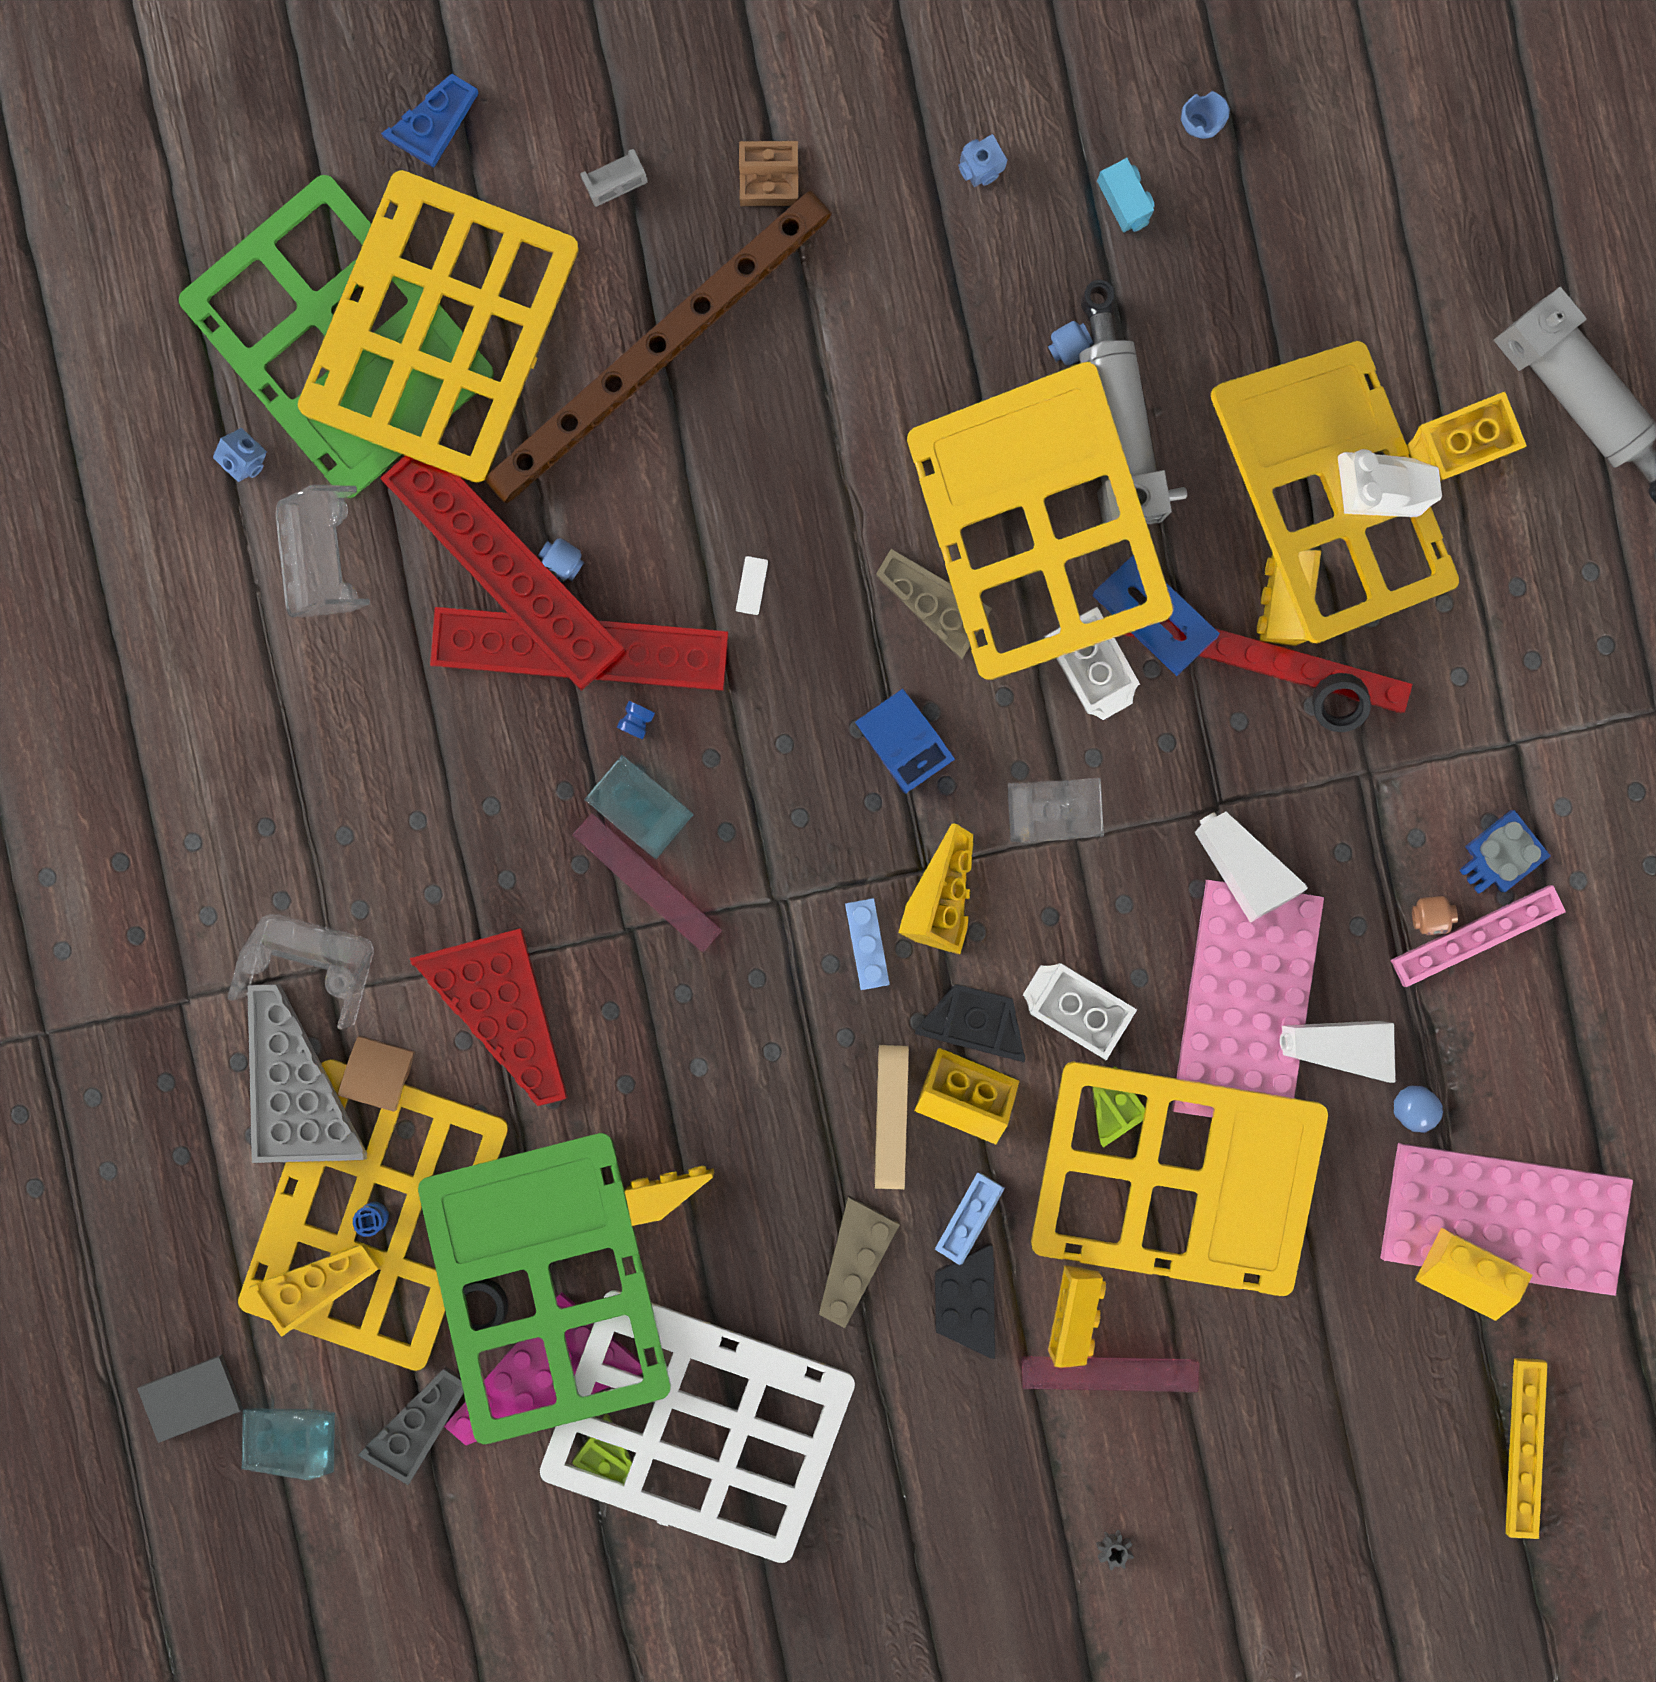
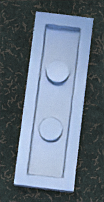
[845,898,890,990]
[935,1172,1005,1265]

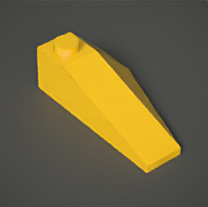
[898,824,973,954]

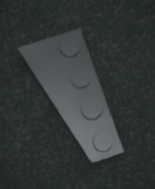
[358,1366,464,1485]

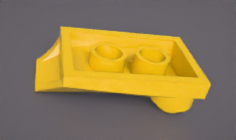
[1407,391,1527,481]

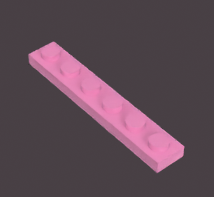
[1391,885,1566,987]

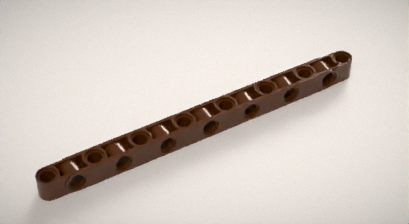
[485,191,832,503]

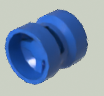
[616,701,655,740]
[353,1202,389,1237]

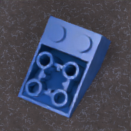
[855,689,955,794]

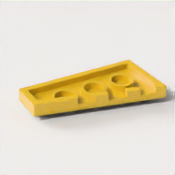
[248,1243,381,1337]

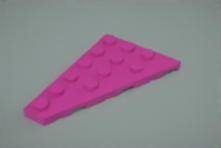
[444,1292,643,1446]

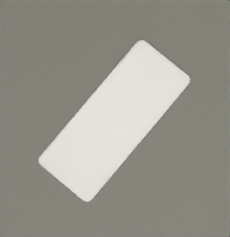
[736,556,768,615]

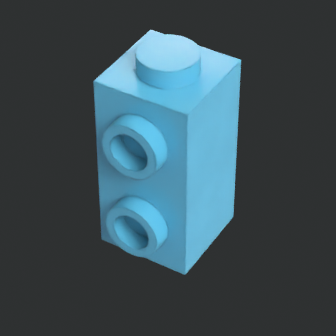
[1097,158,1155,233]

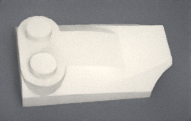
[1338,449,1442,517]
[1044,607,1140,720]
[1023,963,1137,1060]

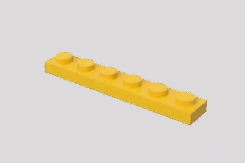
[1505,1358,1547,1539]

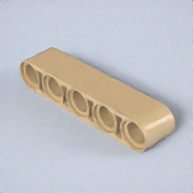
[875,1045,909,1190]

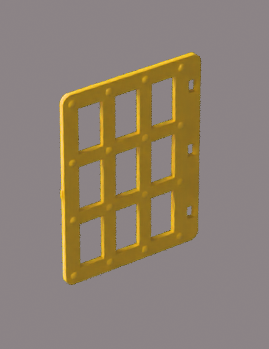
[298,170,579,482]
[238,1059,508,1371]

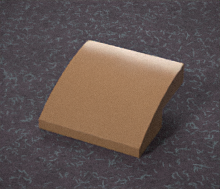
[739,141,798,206]
[338,1036,415,1112]

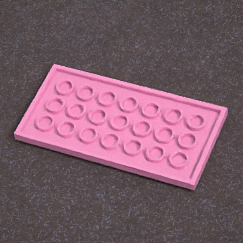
[1172,880,1324,1117]
[1380,1143,1633,1296]

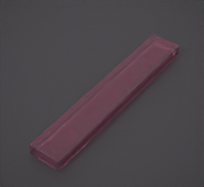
[573,813,723,953]

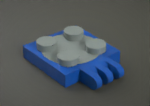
[1459,810,1550,894]

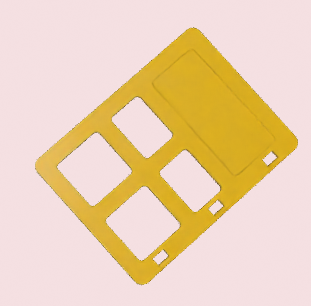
[1211,341,1459,643]
[907,362,1173,680]
[1031,1061,1328,1296]

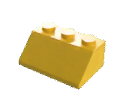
[1257,550,1321,646]
[914,1048,1019,1144]
[1415,1227,1533,1321]
[1048,1265,1106,1368]

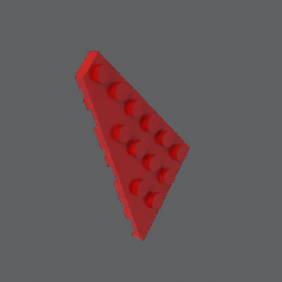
[410,928,568,1106]

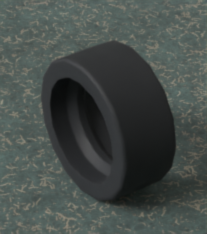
[1312,673,1371,733]
[463,1279,509,1330]

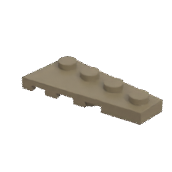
[876,549,992,660]
[819,1196,900,1328]

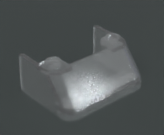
[276,485,370,617]
[227,914,374,1030]

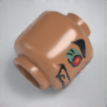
[1412,896,1458,936]

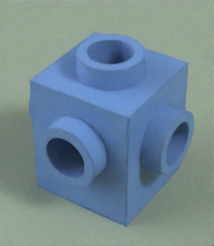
[958,134,1007,187]
[213,428,267,482]

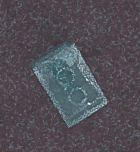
[584,755,694,859]
[242,1409,335,1481]

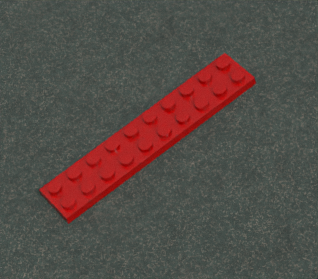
[380,456,625,691]
[430,607,728,691]

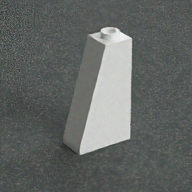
[1195,812,1308,923]
[1280,1021,1395,1083]

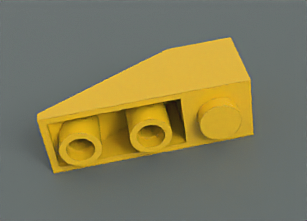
[625,1166,714,1226]

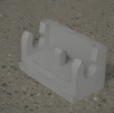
[580,148,648,207]

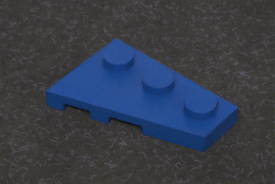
[381,74,479,168]

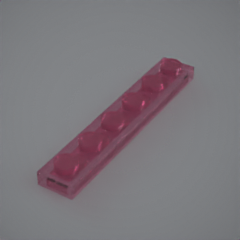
[1022,1356,1199,1392]

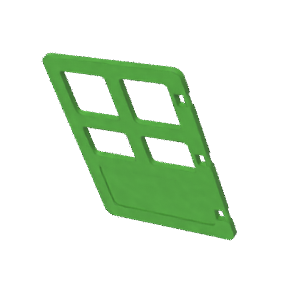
[179,175,494,498]
[418,1133,671,1444]

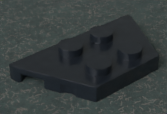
[915,983,1026,1062]
[935,1243,995,1359]

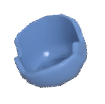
[1181,91,1230,139]
[1394,1086,1443,1133]

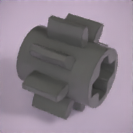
[1096,1530,1134,1571]

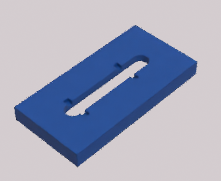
[1092,555,1220,676]

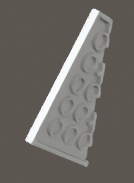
[248,984,367,1163]

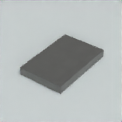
[137,1354,243,1443]

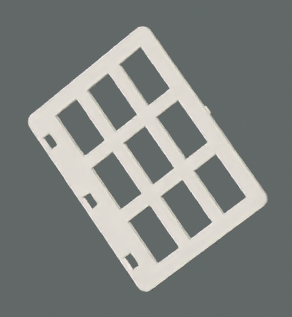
[540,1290,855,1563]

